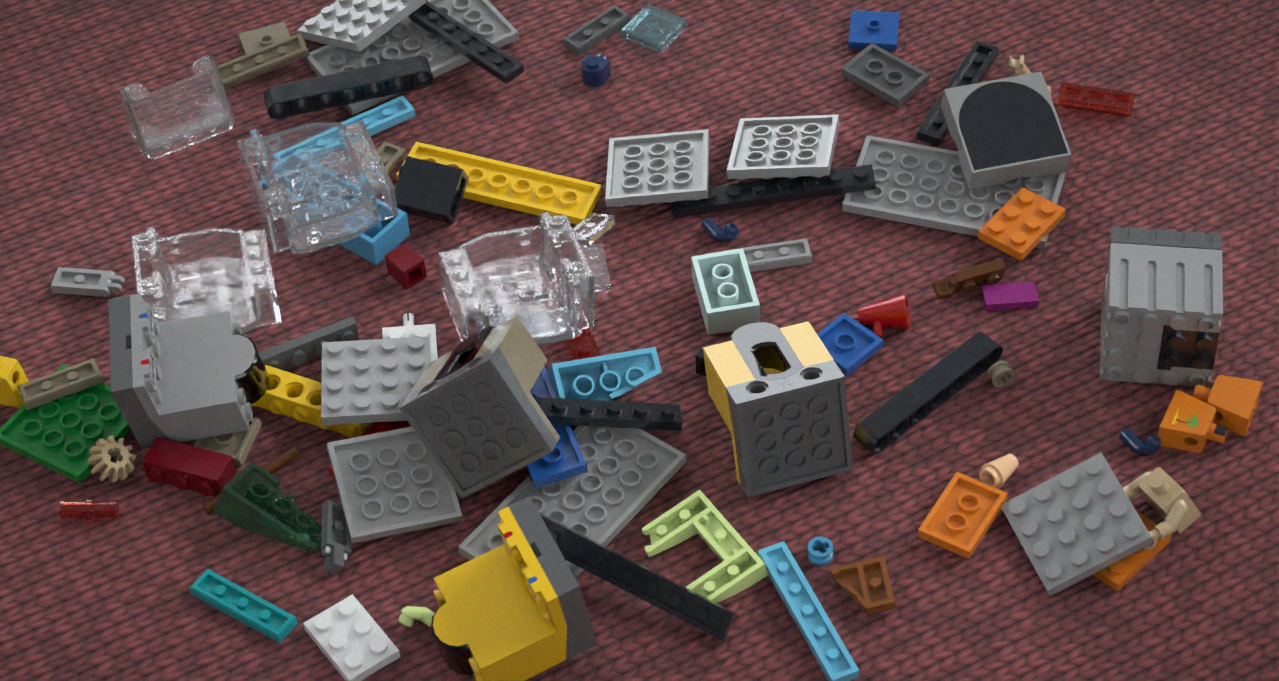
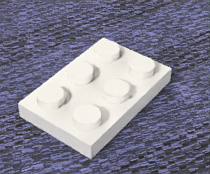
[303,594,400,681]

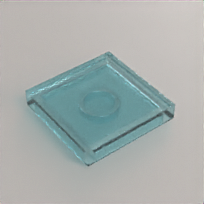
[621,3,688,53]

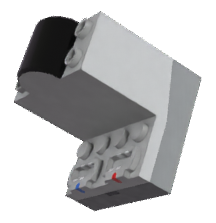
[108,293,270,449]

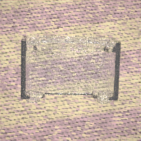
[119,55,235,159]

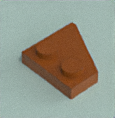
[830,556,896,615]

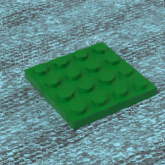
[0,364,131,484]

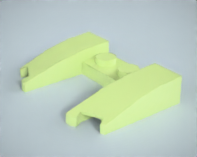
[642,490,768,603]

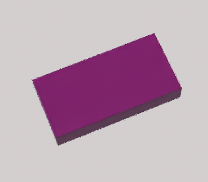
[981,281,1039,311]

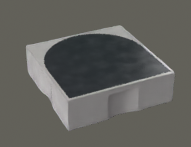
[941,72,1071,189]

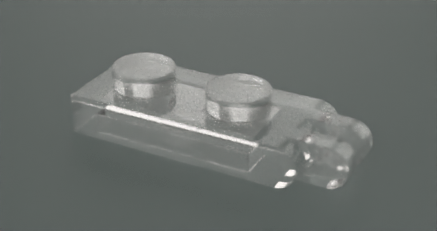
[577,243,611,301]

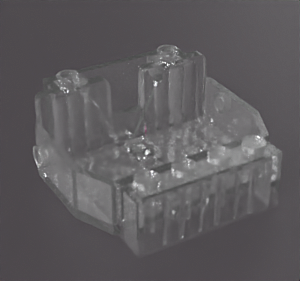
[237,121,398,254]
[439,212,594,350]
[131,227,282,334]

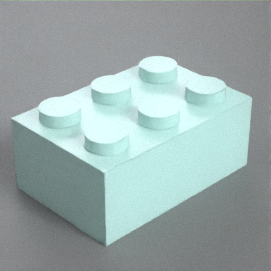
[691,248,760,335]

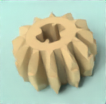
[88,435,136,484]

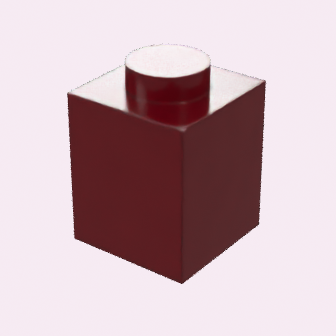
[385,243,427,290]

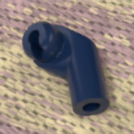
[701,217,738,241]
[1119,428,1162,455]

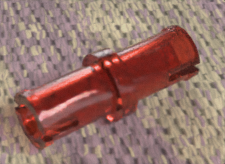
[60,499,119,521]

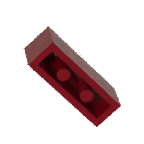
[142,437,236,496]

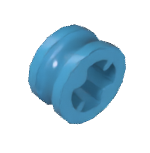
[807,536,833,566]

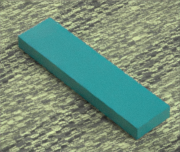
[189,569,298,643]

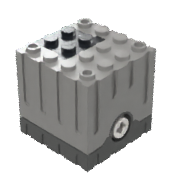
[1099,226,1223,388]

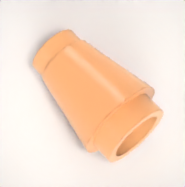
[979,454,1019,489]

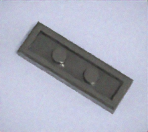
[562,5,631,56]

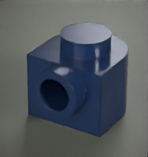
[581,53,611,87]

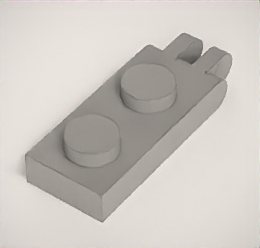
[51,267,125,297]

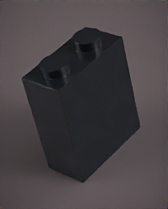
[390,156,469,224]

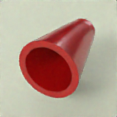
[858,293,910,339]

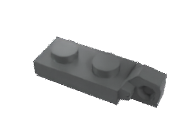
[321,499,351,575]

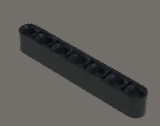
[263,55,434,119]
[853,332,1003,454]

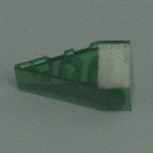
[213,462,321,553]

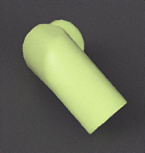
[399,606,436,629]

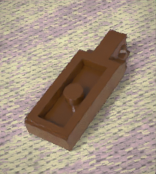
[932,259,1006,300]

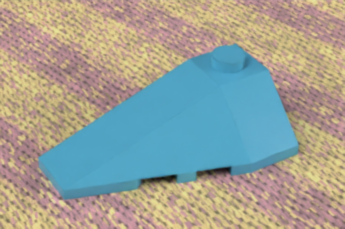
[547,347,662,401]

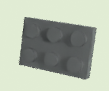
[841,43,930,108]

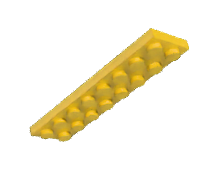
[396,142,602,226]

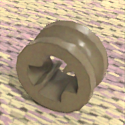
[987,361,1015,388]

